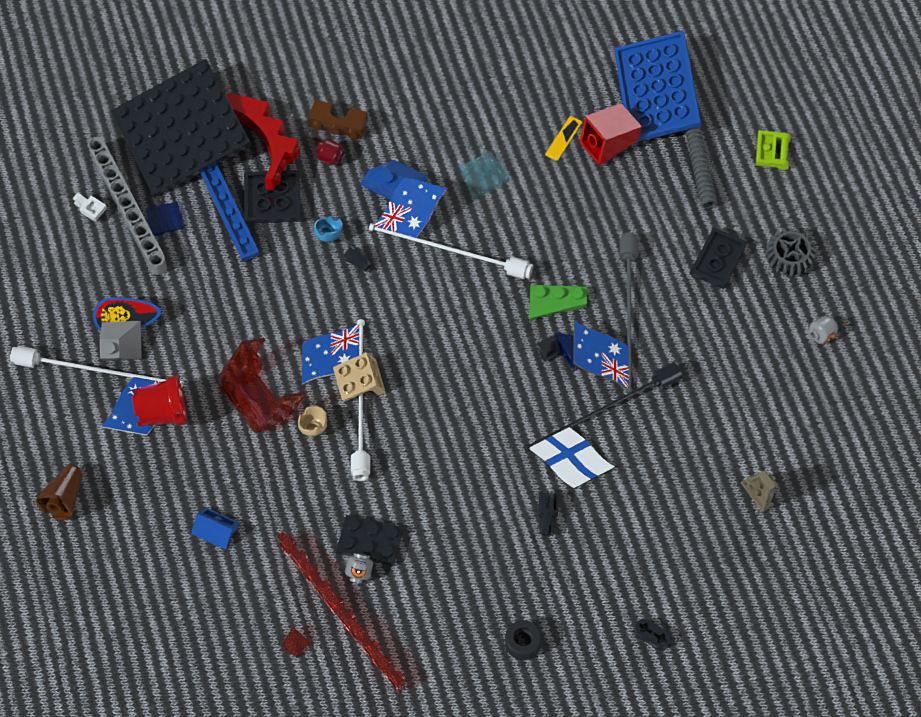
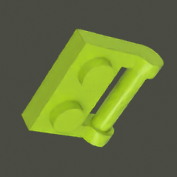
[756,130,791,170]

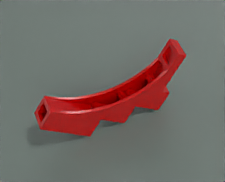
[226,92,301,191]

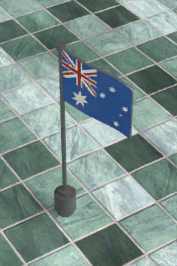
[573,232,638,394]

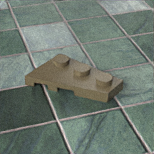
[740,471,776,513]

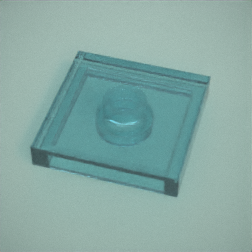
[459,151,509,198]

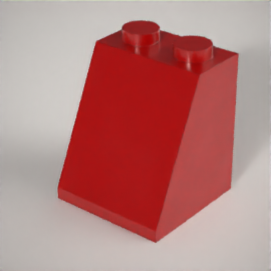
[579,103,642,166]

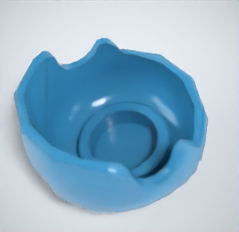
[313,216,343,242]

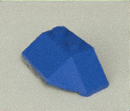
[360,160,428,200]

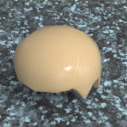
[298,406,327,437]

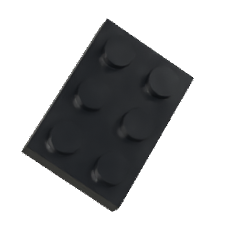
[690,227,747,290]
[336,515,404,566]

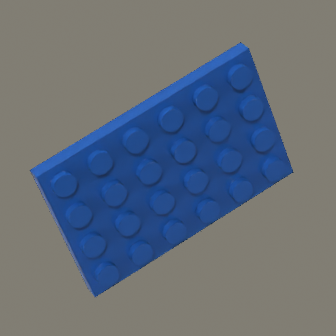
[614,30,702,143]

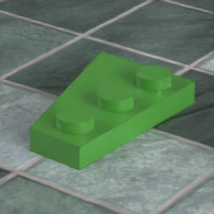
[529,285,587,322]

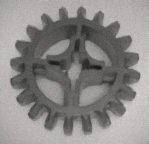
[765,228,817,277]

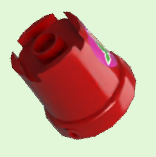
[132,375,187,427]

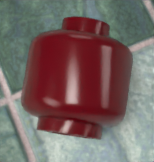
[316,139,344,166]

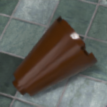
[36,465,83,521]

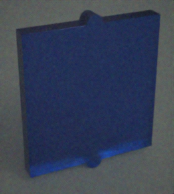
[146,202,184,236]

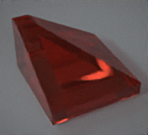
[281,627,310,658]

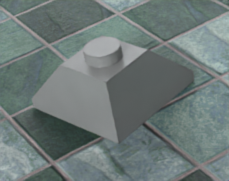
[100,321,142,361]

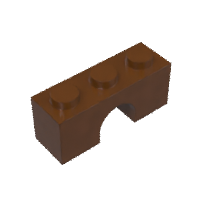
[308,100,368,140]

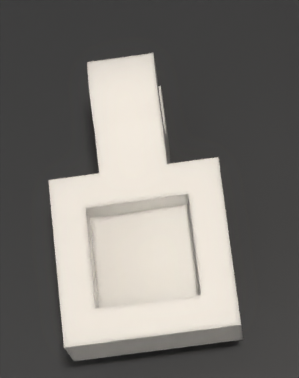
[73,193,107,222]

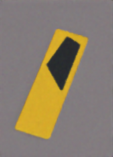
[545,116,582,161]

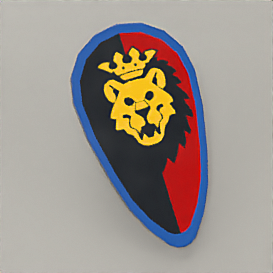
[93,297,162,331]

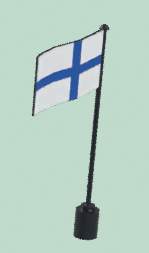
[524,362,683,489]

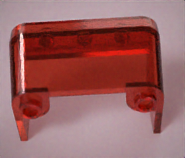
[218,337,306,433]

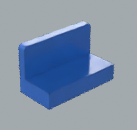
[191,507,240,549]

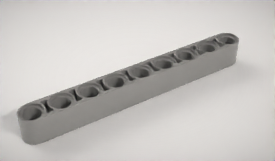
[88,137,167,275]

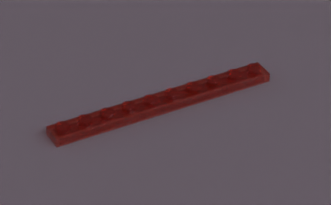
[277,532,406,693]

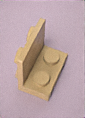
[333,352,386,401]

